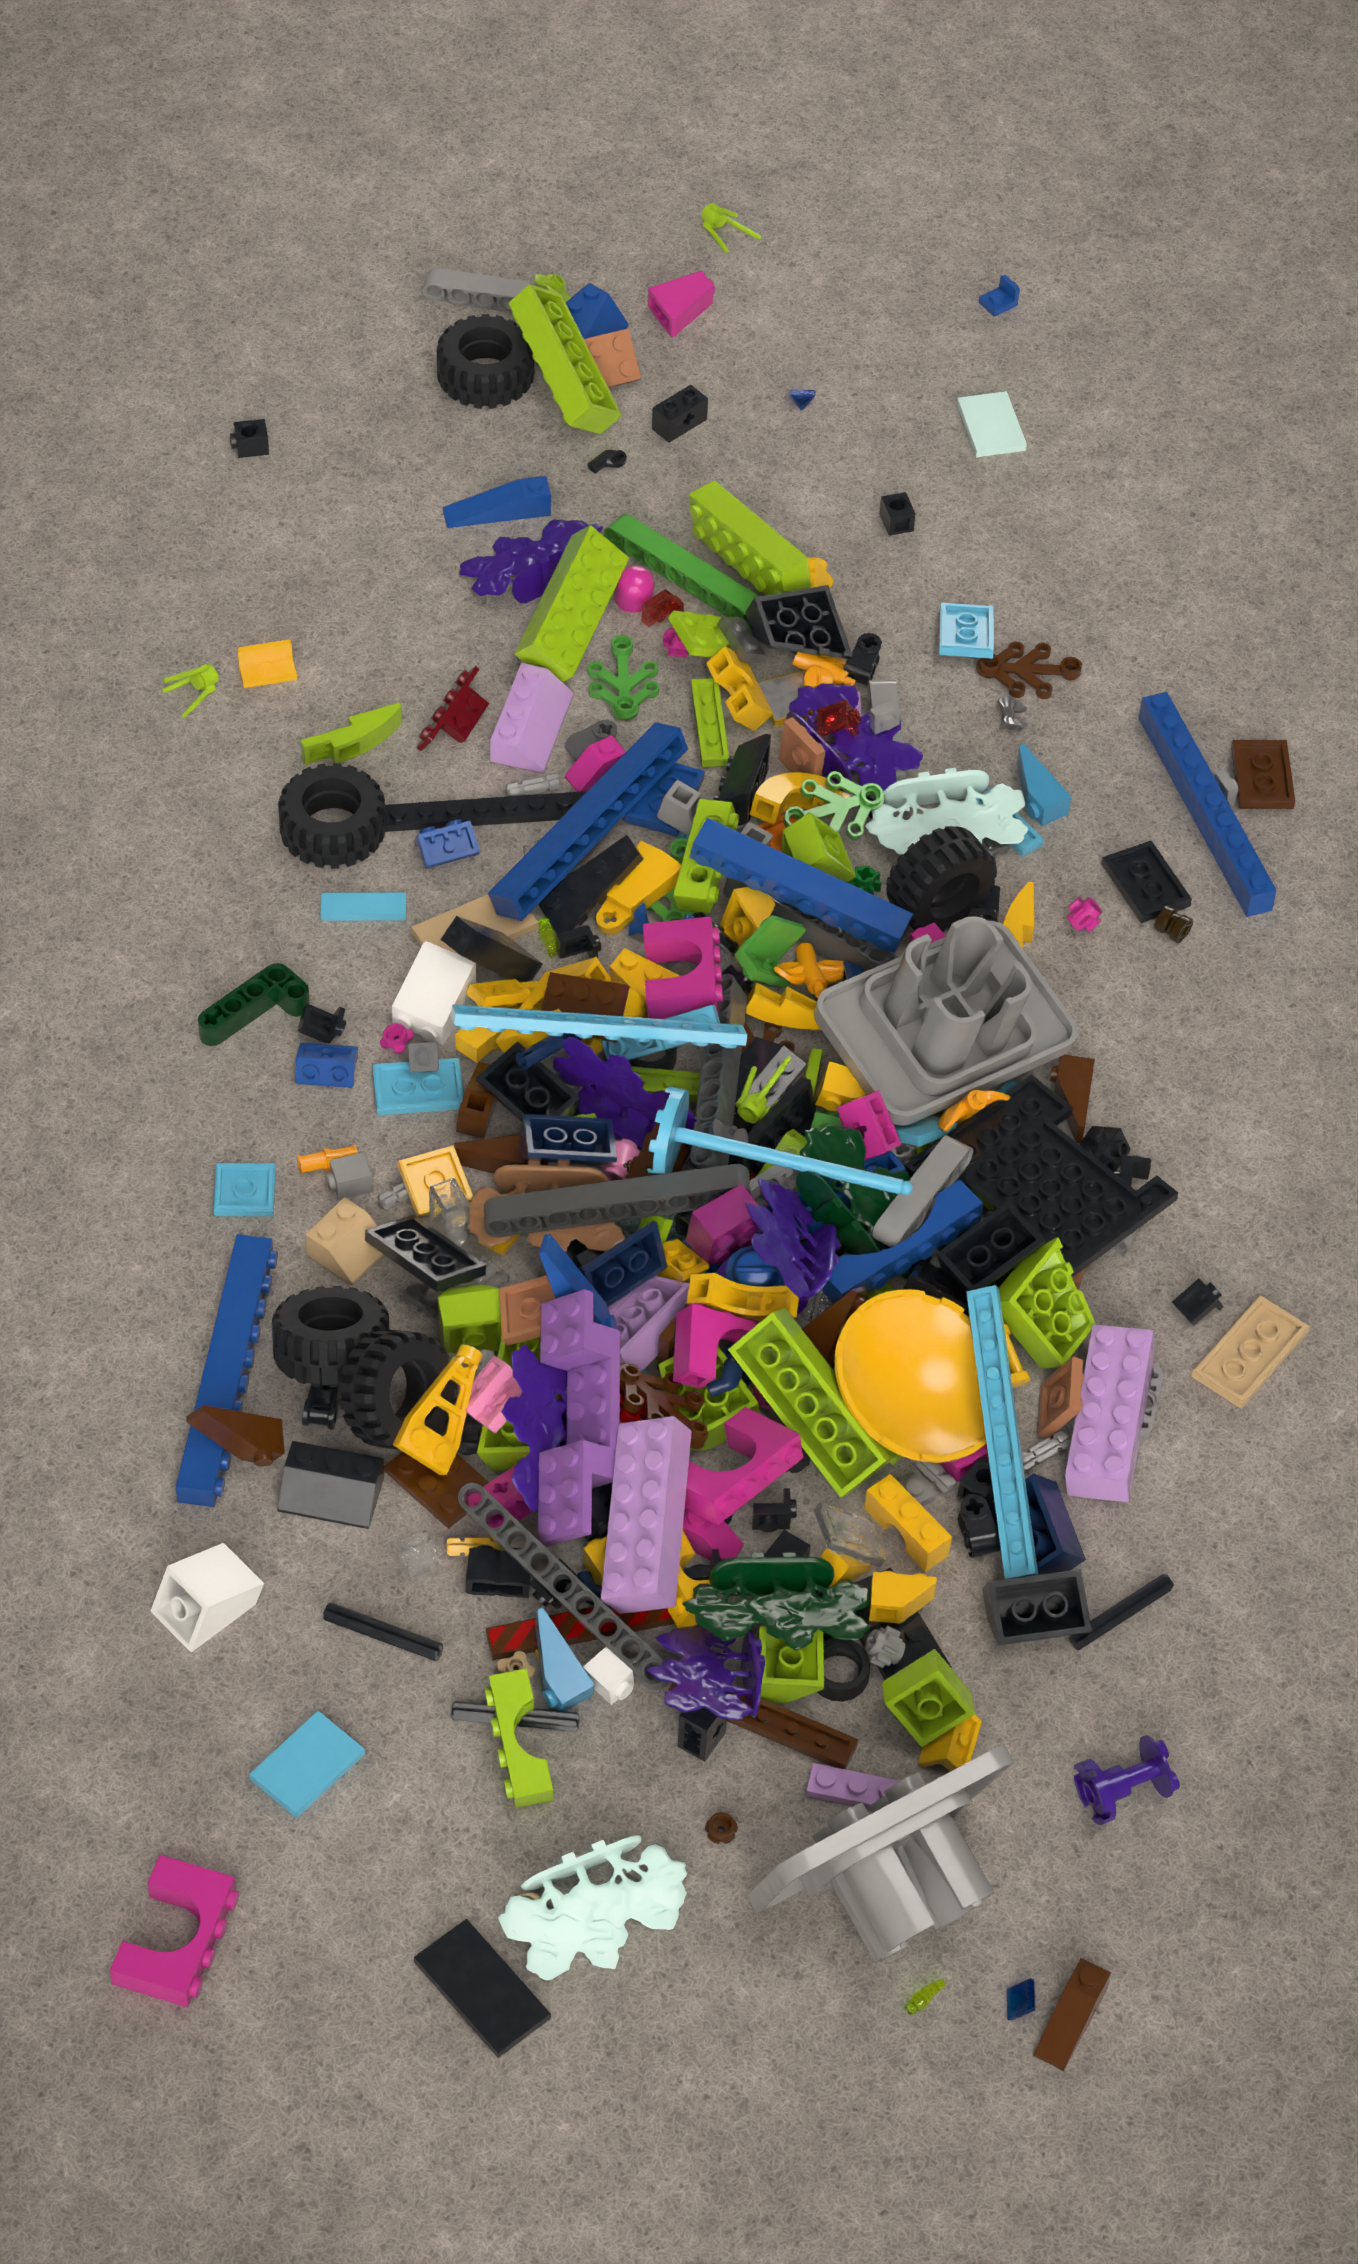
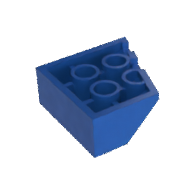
[565,283,628,339]

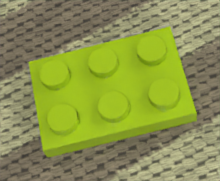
[668,610,734,658]

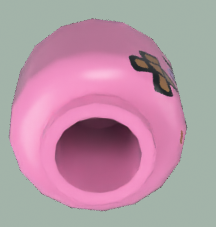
[599,1139,640,1181]

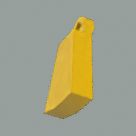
[596,841,681,935]

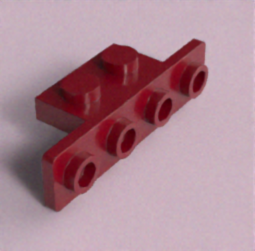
[417,665,490,751]

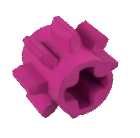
[663,626,689,658]
[1067,896,1102,932]

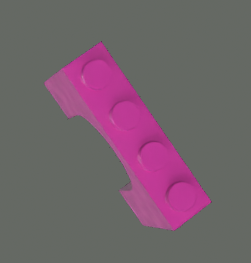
[643,916,724,1019]
[673,1303,773,1410]
[685,1407,803,1526]
[110,1855,239,2008]

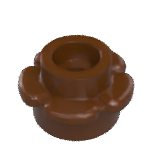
[705,1812,738,1844]

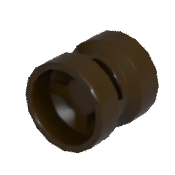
[1154,905,1193,943]

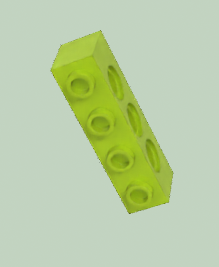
[673,799,739,913]

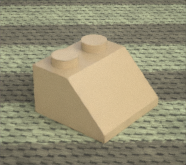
[305,1197,384,1286]

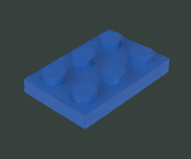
[625,763,705,837]

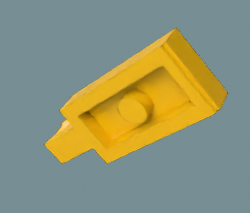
[466,979,539,1007]

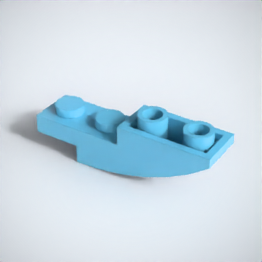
[602,1005,720,1061]

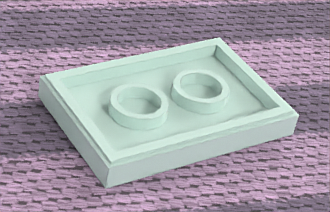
[957,391,1027,457]

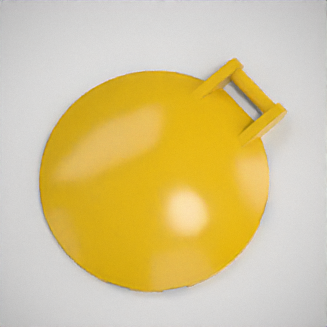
[834,1289,1031,1463]

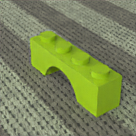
[484,1668,554,1808]

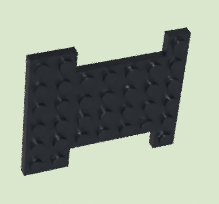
[904,1074,1178,1277]

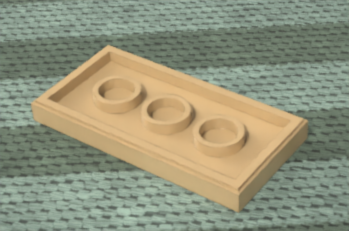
[411,894,538,956]
[1191,1295,1310,1409]

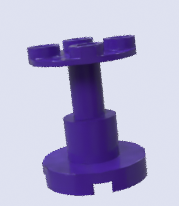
[1074,1735,1180,1825]

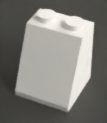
[392,941,476,1045]
[151,1543,264,1652]

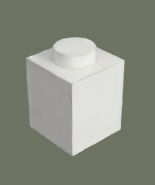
[583,1647,634,1705]

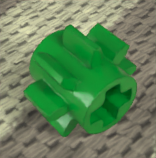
[847,866,882,895]

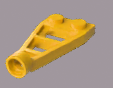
[393,1345,483,1475]

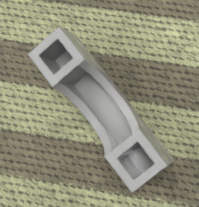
[657,780,773,846]

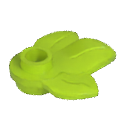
[533,274,571,302]

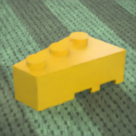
[609,948,680,1018]

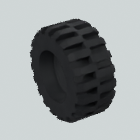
[437,314,534,409]
[278,763,386,869]
[886,826,997,932]
[272,1286,390,1387]
[338,1329,458,1450]

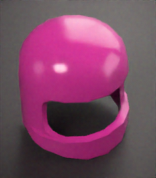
[614,566,655,613]

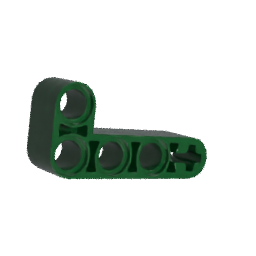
[198,963,310,1046]

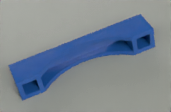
[821,1180,983,1303]

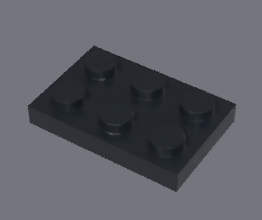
[1101,840,1192,923]

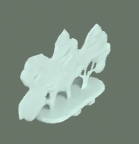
[865,768,1028,855]
[498,1835,687,1980]

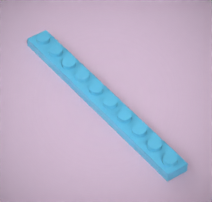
[451,1004,747,1048]
[966,1285,1038,1580]

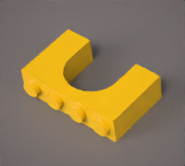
[496,957,611,1053]

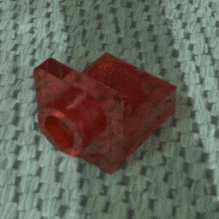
[641,589,684,627]
[817,699,861,737]

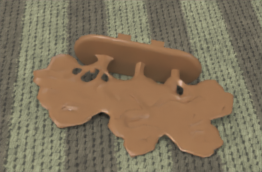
[460,1160,625,1252]

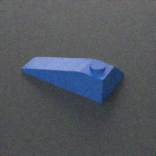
[443,476,551,528]
[539,1234,617,1329]

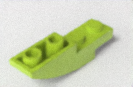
[300,702,402,765]

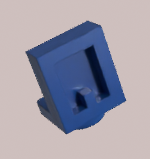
[979,275,1020,317]

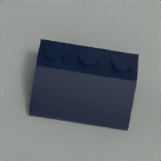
[519,1114,617,1165]
[579,1221,668,1307]
[989,1473,1086,1575]

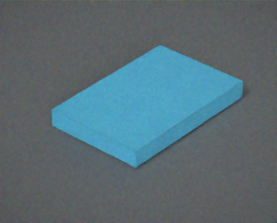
[939,603,994,659]
[372,1058,464,1116]
[249,1711,365,1819]

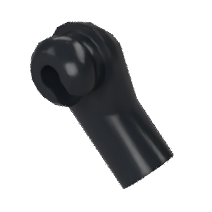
[587,450,627,474]

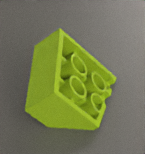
[999,1237,1096,1369]
[658,1346,760,1451]

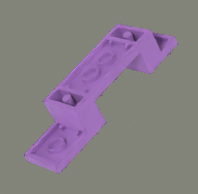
[538,1289,620,1546]

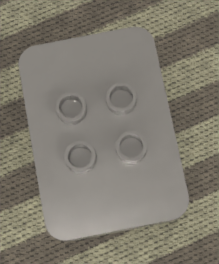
[814,917,1078,1126]
[747,1745,1014,1963]

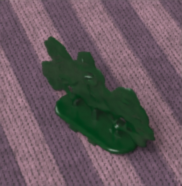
[796,1125,929,1279]
[682,1552,871,1651]

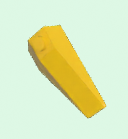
[815,1061,933,1116]

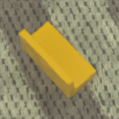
[237,639,297,688]
[918,1714,982,1772]

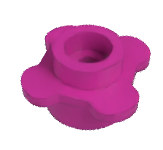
[380,1023,414,1053]

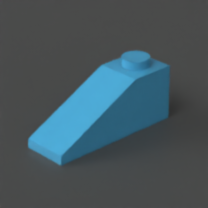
[1017,743,1071,826]
[535,1607,595,1711]

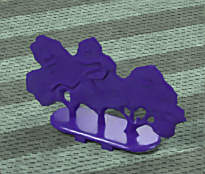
[459,519,603,604]
[786,683,923,792]
[553,1037,697,1150]
[745,1179,840,1300]
[501,1345,593,1512]
[646,1624,765,1720]

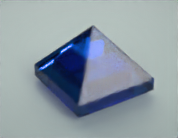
[789,389,816,410]
[1007,1978,1037,2020]

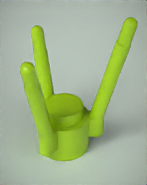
[701,202,761,253]
[162,663,219,718]
[736,1056,791,1123]

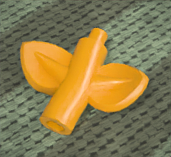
[792,652,857,688]
[774,943,844,998]
[938,1090,1010,1132]

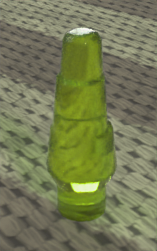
[538,918,556,958]
[904,1979,946,2015]

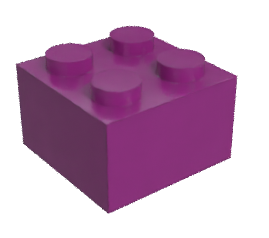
[686,1184,759,1266]

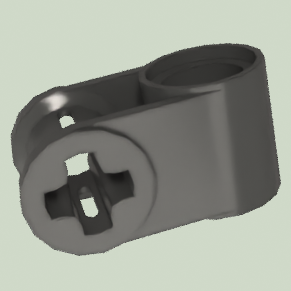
[565,720,617,761]

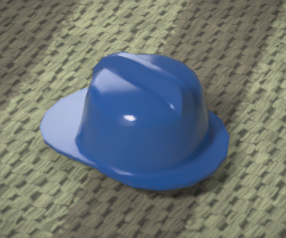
[725,1247,797,1287]

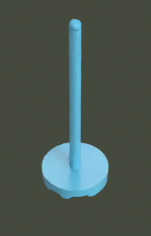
[647,1086,913,1196]

